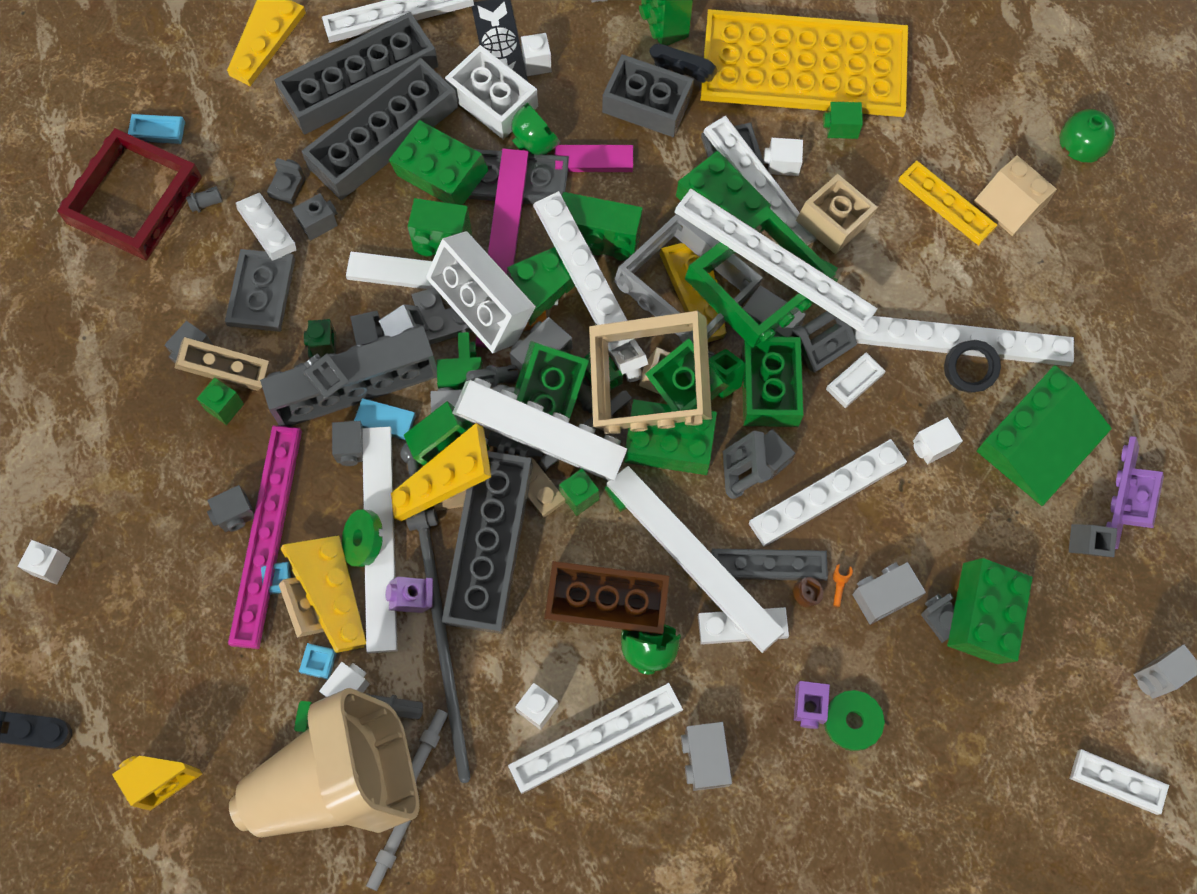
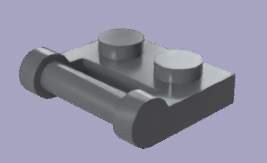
[792,311,857,373]
[723,431,772,499]

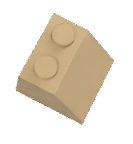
[974,155,1057,236]

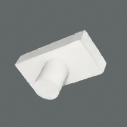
[608,339,649,382]

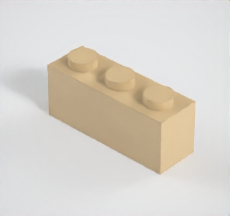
[174,337,269,391]

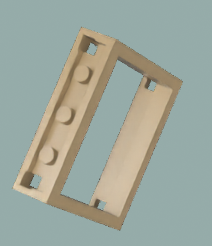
[589,311,712,434]

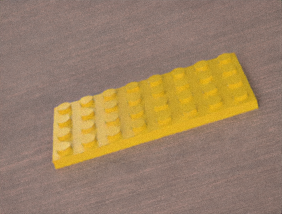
[700,9,908,117]

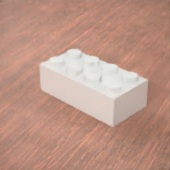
[426,231,536,353]

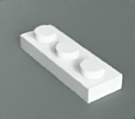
[236,193,296,261]
[698,607,789,644]

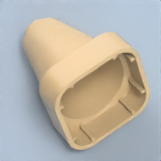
[229,688,419,838]

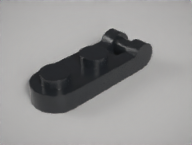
[649,44,718,83]
[0,711,72,750]

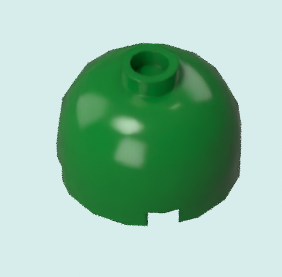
[511,102,561,155]
[1059,109,1116,163]
[621,624,681,675]

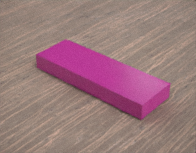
[555,145,633,172]

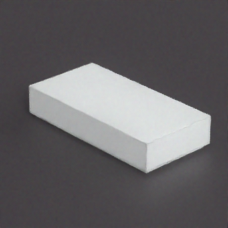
[826,352,886,408]

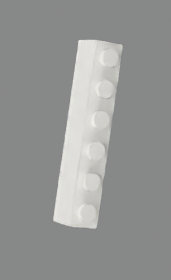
[452,378,627,481]

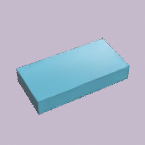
[128,114,185,144]
[354,398,416,440]

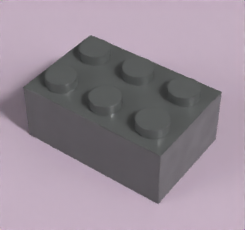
[602,54,694,137]

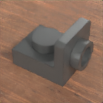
[267,158,305,205]
[302,353,348,399]
[921,593,955,643]

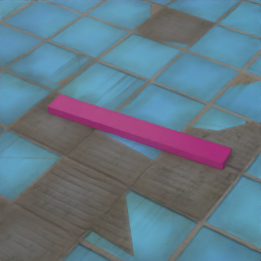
[476,149,529,348]
[228,426,302,649]

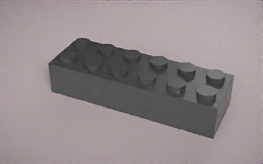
[274,12,438,135]
[302,58,458,200]
[260,326,437,427]
[442,451,533,634]

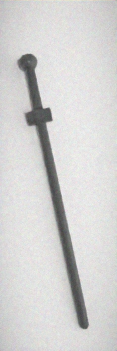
[400,444,471,783]

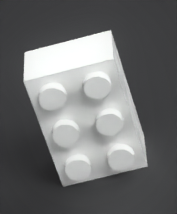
[445,45,538,140]

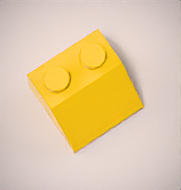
[112,756,202,811]

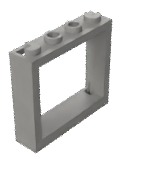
[614,214,763,342]

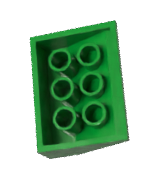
[976,365,1112,506]

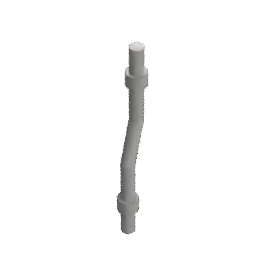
[366,709,448,891]

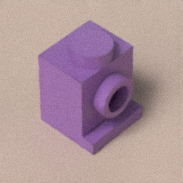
[385,577,433,613]
[794,681,830,729]

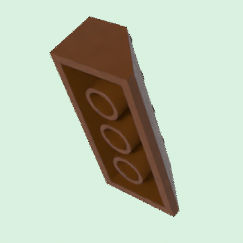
[544,561,670,635]

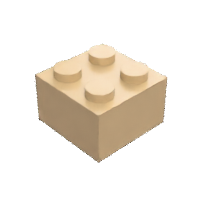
[796,174,878,254]

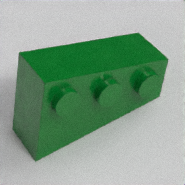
[507,247,575,326]

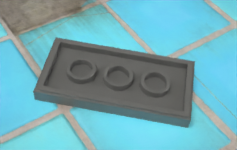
[468,149,569,204]

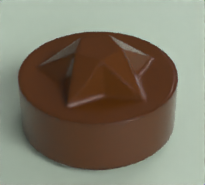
[793,577,823,608]

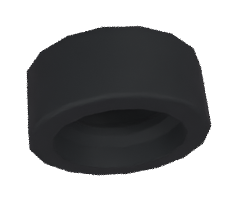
[944,340,1001,393]

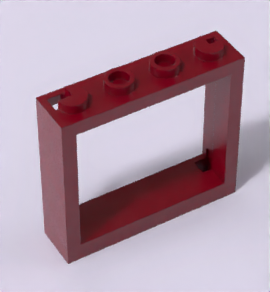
[57,128,202,261]

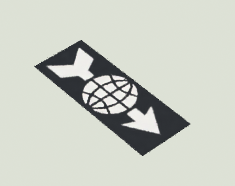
[472,0,528,82]

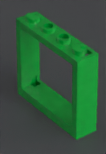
[684,206,836,348]

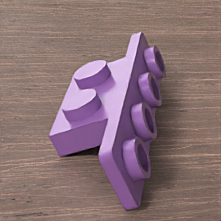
[1106,436,1164,549]

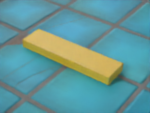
[898,160,997,246]

